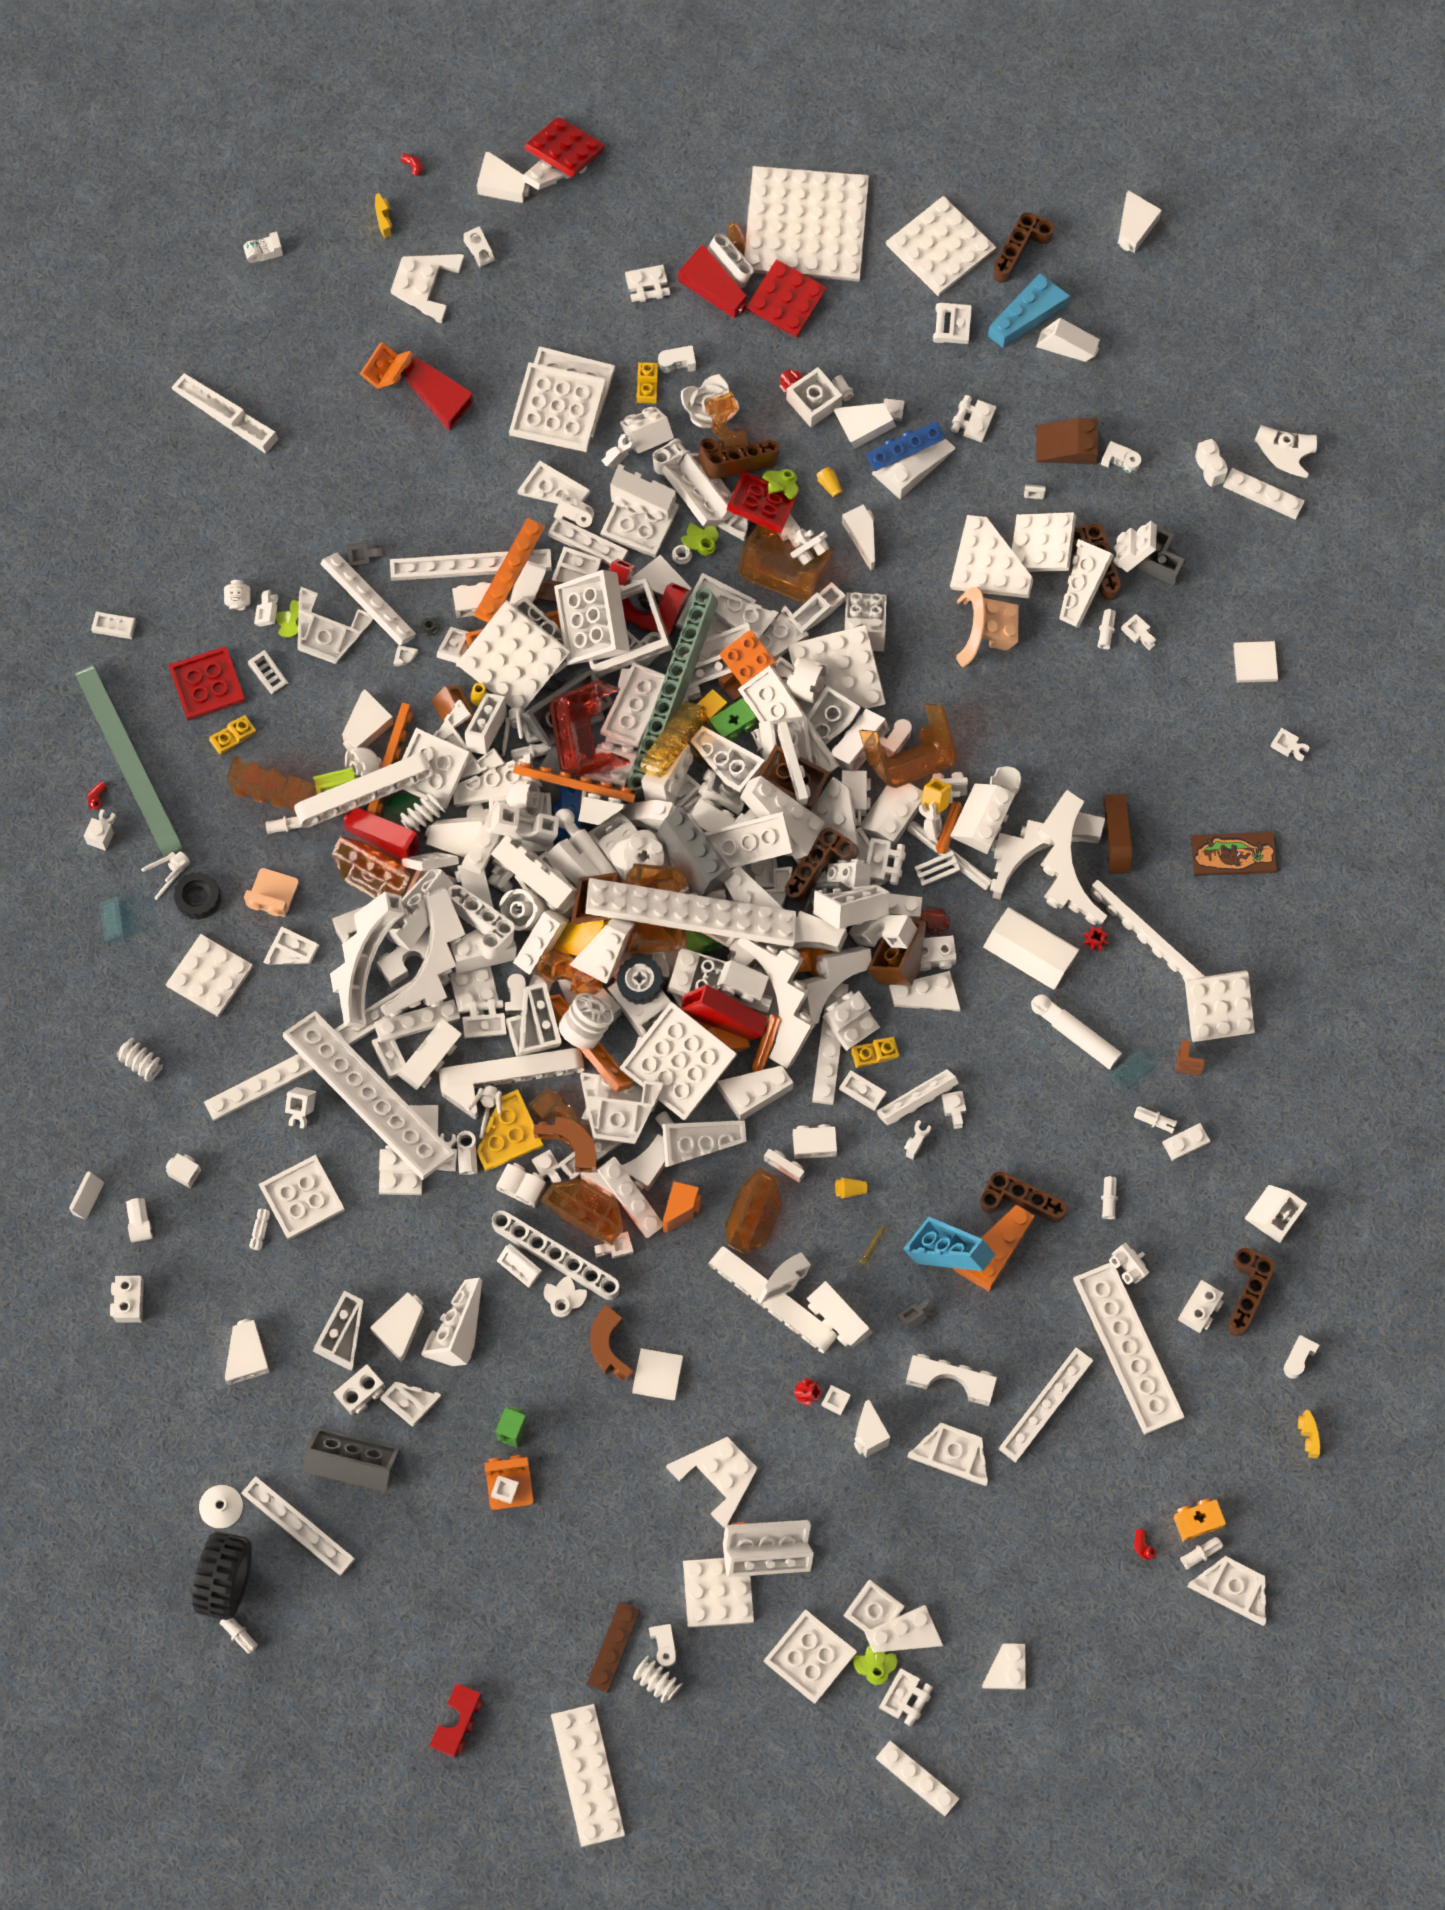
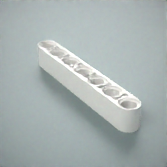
[294,753,433,828]
[438,1048,585,1090]
[492,1211,619,1300]
[708,1247,837,1353]

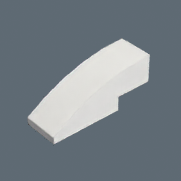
[788,582,846,633]
[546,839,601,885]
[758,1252,811,1304]

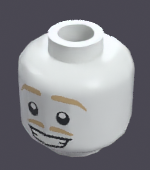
[224,580,250,610]

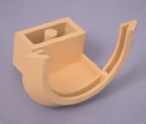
[956,587,1019,667]

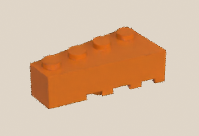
[953,1205,1034,1292]

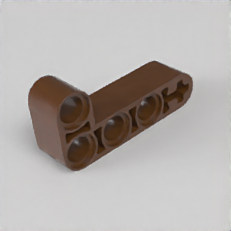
[993,212,1054,283]
[698,438,780,479]
[1072,523,1121,600]
[1103,794,1132,874]
[785,828,859,902]
[980,1171,1067,1223]
[1227,1248,1275,1337]

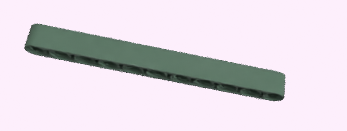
[627,587,718,797]
[74,664,183,857]

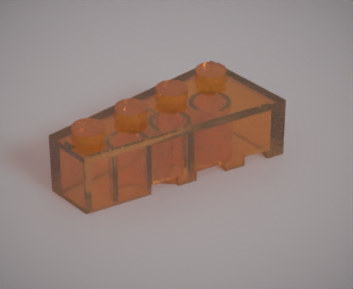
[227,755,316,813]

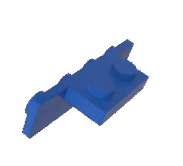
[867,422,945,471]
[552,785,581,845]

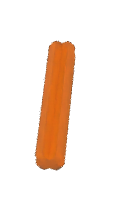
[935,801,963,854]
[752,1014,781,1072]

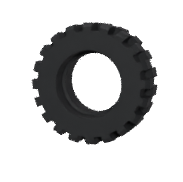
[192,1531,252,1620]

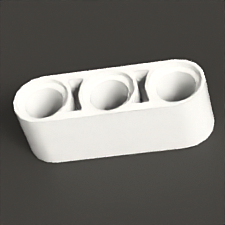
[707,234,754,288]

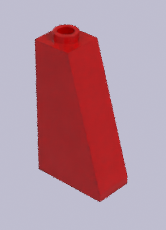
[678,244,747,318]
[403,356,473,430]
[343,808,420,860]
[680,984,768,1041]

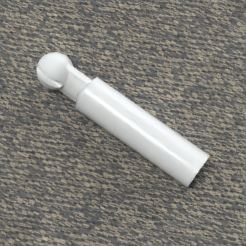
[555,809,625,884]
[1031,995,1123,1070]

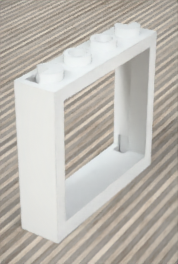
[589,578,672,678]

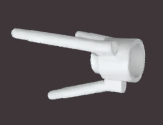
[501,707,535,757]
[141,852,190,900]
[467,1086,502,1138]

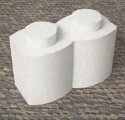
[1195,439,1227,487]
[496,1163,546,1208]

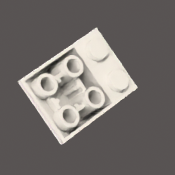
[844,592,887,651]
[588,812,647,881]
[666,947,732,997]
[607,977,671,1038]

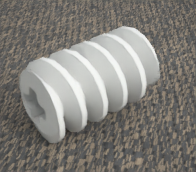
[400,793,446,832]
[116,1038,163,1082]
[633,1655,683,1703]

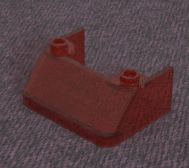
[550,680,630,775]

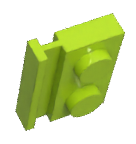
[313,767,357,795]

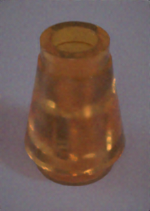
[727,223,746,252]

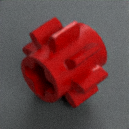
[779,369,803,393]
[1083,926,1109,952]
[794,1378,821,1406]

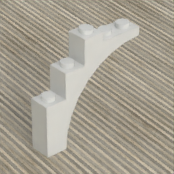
[1037,790,1107,925]
[990,812,1105,900]
[380,888,466,1017]
[330,892,405,1029]
[728,911,848,969]
[738,939,816,1068]

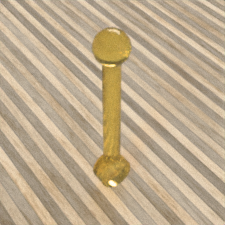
[859,1226,884,1265]

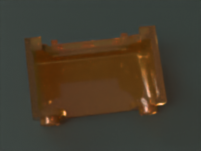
[738,524,834,603]
[625,863,686,954]

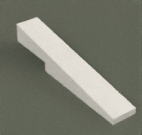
[172,374,278,453]

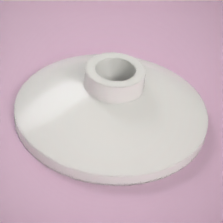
[199,1485,243,1528]

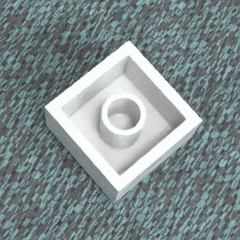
[786,367,843,428]

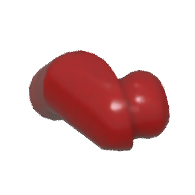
[401,153,424,176]
[87,781,108,810]
[1134,1529,1156,1560]

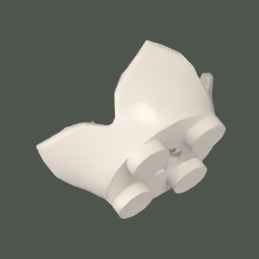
[681,374,739,428]
[609,830,671,887]

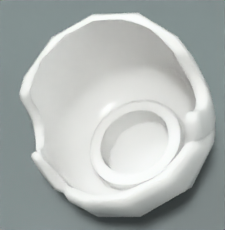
[990,766,1021,794]

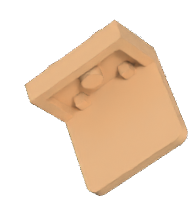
[244,868,299,918]

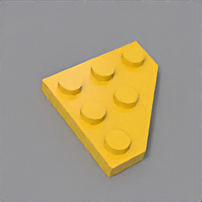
[477,1089,544,1172]

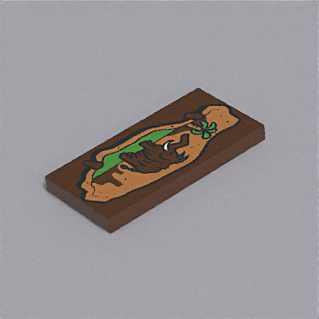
[1191,832,1277,876]

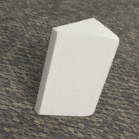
[69,1171,104,1219]

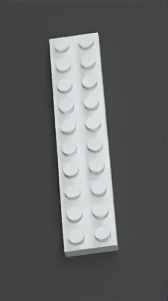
[585,878,796,947]
[283,1011,455,1180]

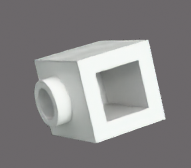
[166,1153,201,1188]

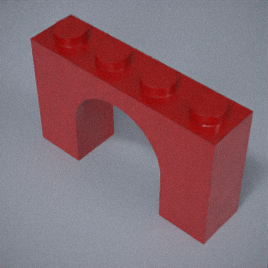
[609,558,690,638]

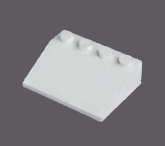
[554,570,630,665]

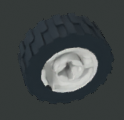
[616,956,664,1005]

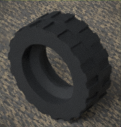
[174,872,221,920]

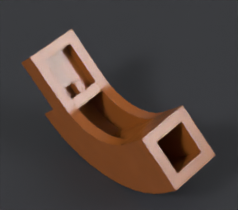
[533,1117,597,1173]
[590,1305,633,1382]

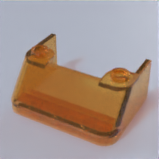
[859,703,957,788]

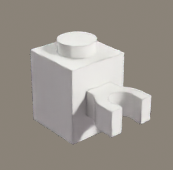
[84,809,116,851]
[285,1087,316,1129]

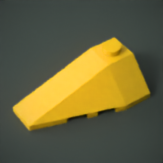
[552,919,611,956]

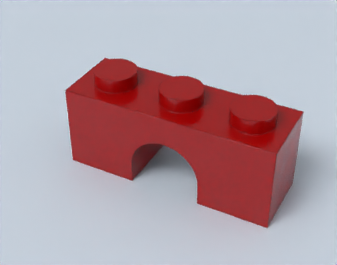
[429,1683,483,1758]

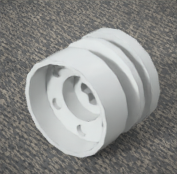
[558,993,614,1050]

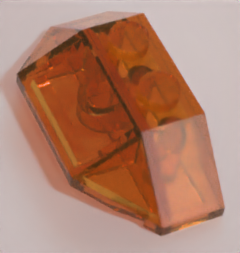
[332,836,411,899]
[724,1168,781,1254]
[540,1179,624,1246]

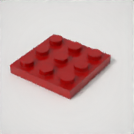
[525,116,605,178]
[746,259,827,338]
[726,471,798,534]
[168,646,246,721]

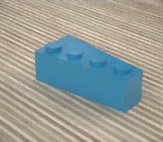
[988,273,1070,348]
[903,1216,996,1271]

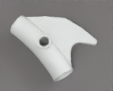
[1255,425,1317,478]

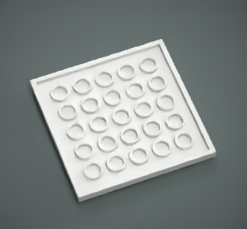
[744,166,869,281]

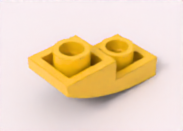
[375,193,393,238]
[637,363,658,404]
[209,715,256,756]
[851,1037,899,1068]
[1298,1410,1320,1459]

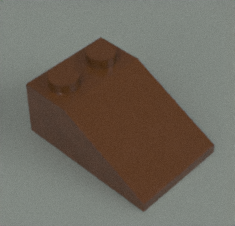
[1036,418,1098,464]
[757,744,830,811]
[571,872,623,925]
[867,920,926,986]

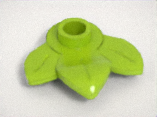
[762,469,798,500]
[681,523,718,556]
[275,600,299,638]
[853,1645,897,1685]

